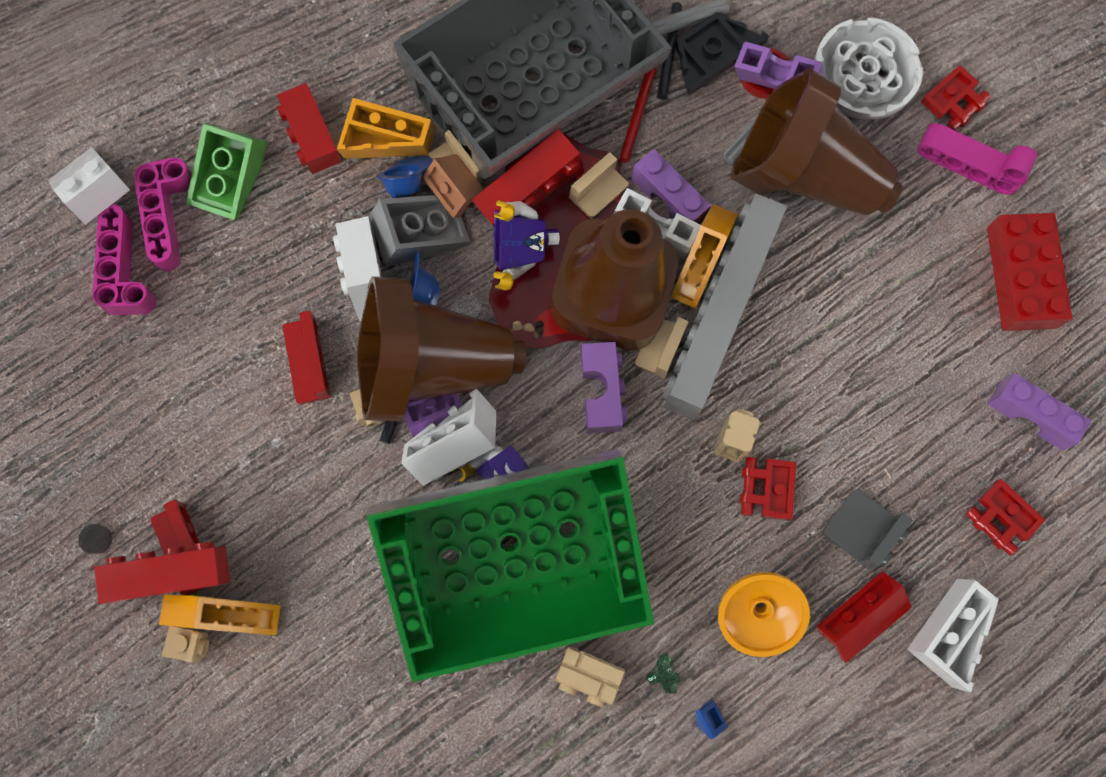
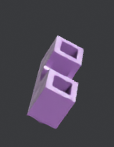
[734,42,825,89]
[631,149,711,224]
[581,342,627,434]
[987,373,1092,450]

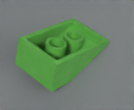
[186,124,268,220]

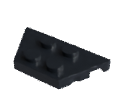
[676,12,769,96]

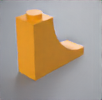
[670,204,738,308]
[159,594,281,636]

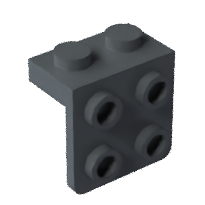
[823,489,913,570]

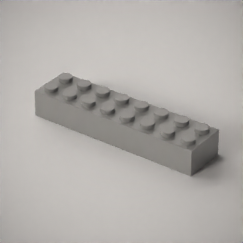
[662,194,787,421]

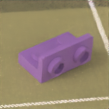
[405,393,463,437]

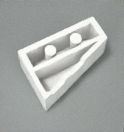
[333,216,382,321]
[401,389,496,486]
[907,579,999,693]

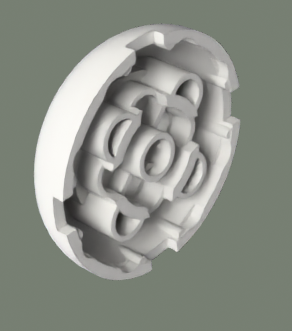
[815,18,923,120]

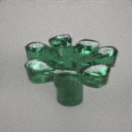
[647,654,680,694]

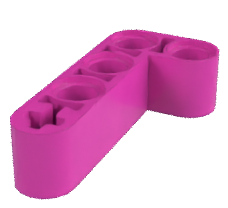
[917,123,1038,195]
[134,158,192,272]
[92,204,156,315]

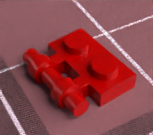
[921,65,991,130]
[739,457,797,521]
[965,479,1045,556]

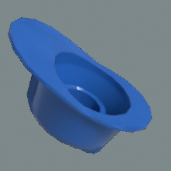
[376,156,433,198]
[410,251,440,306]

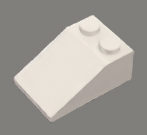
[48,147,130,225]

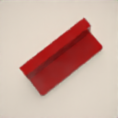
[282,311,331,405]
[150,499,206,596]
[816,571,911,663]

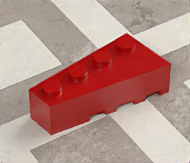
[472,129,584,228]
[94,541,230,604]

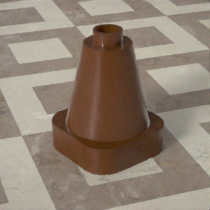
[731,68,902,215]
[549,209,678,350]
[357,276,526,422]

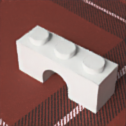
[614,188,701,261]

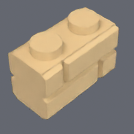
[714,409,760,462]
[555,646,625,708]

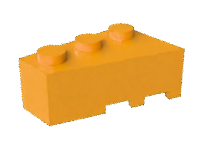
[337,98,436,159]

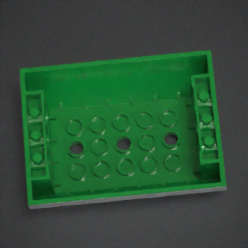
[366,449,654,682]

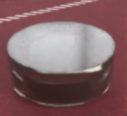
[79,524,112,554]

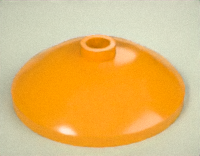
[718,572,810,657]

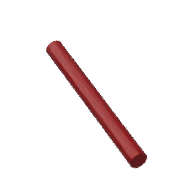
[619,67,657,163]

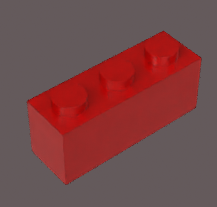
[276,83,342,174]

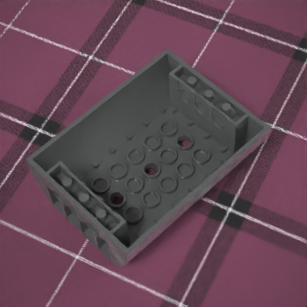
[393,0,672,179]

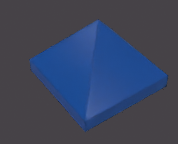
[696,699,727,739]

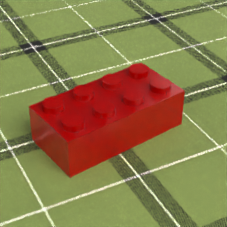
[987,213,1073,331]

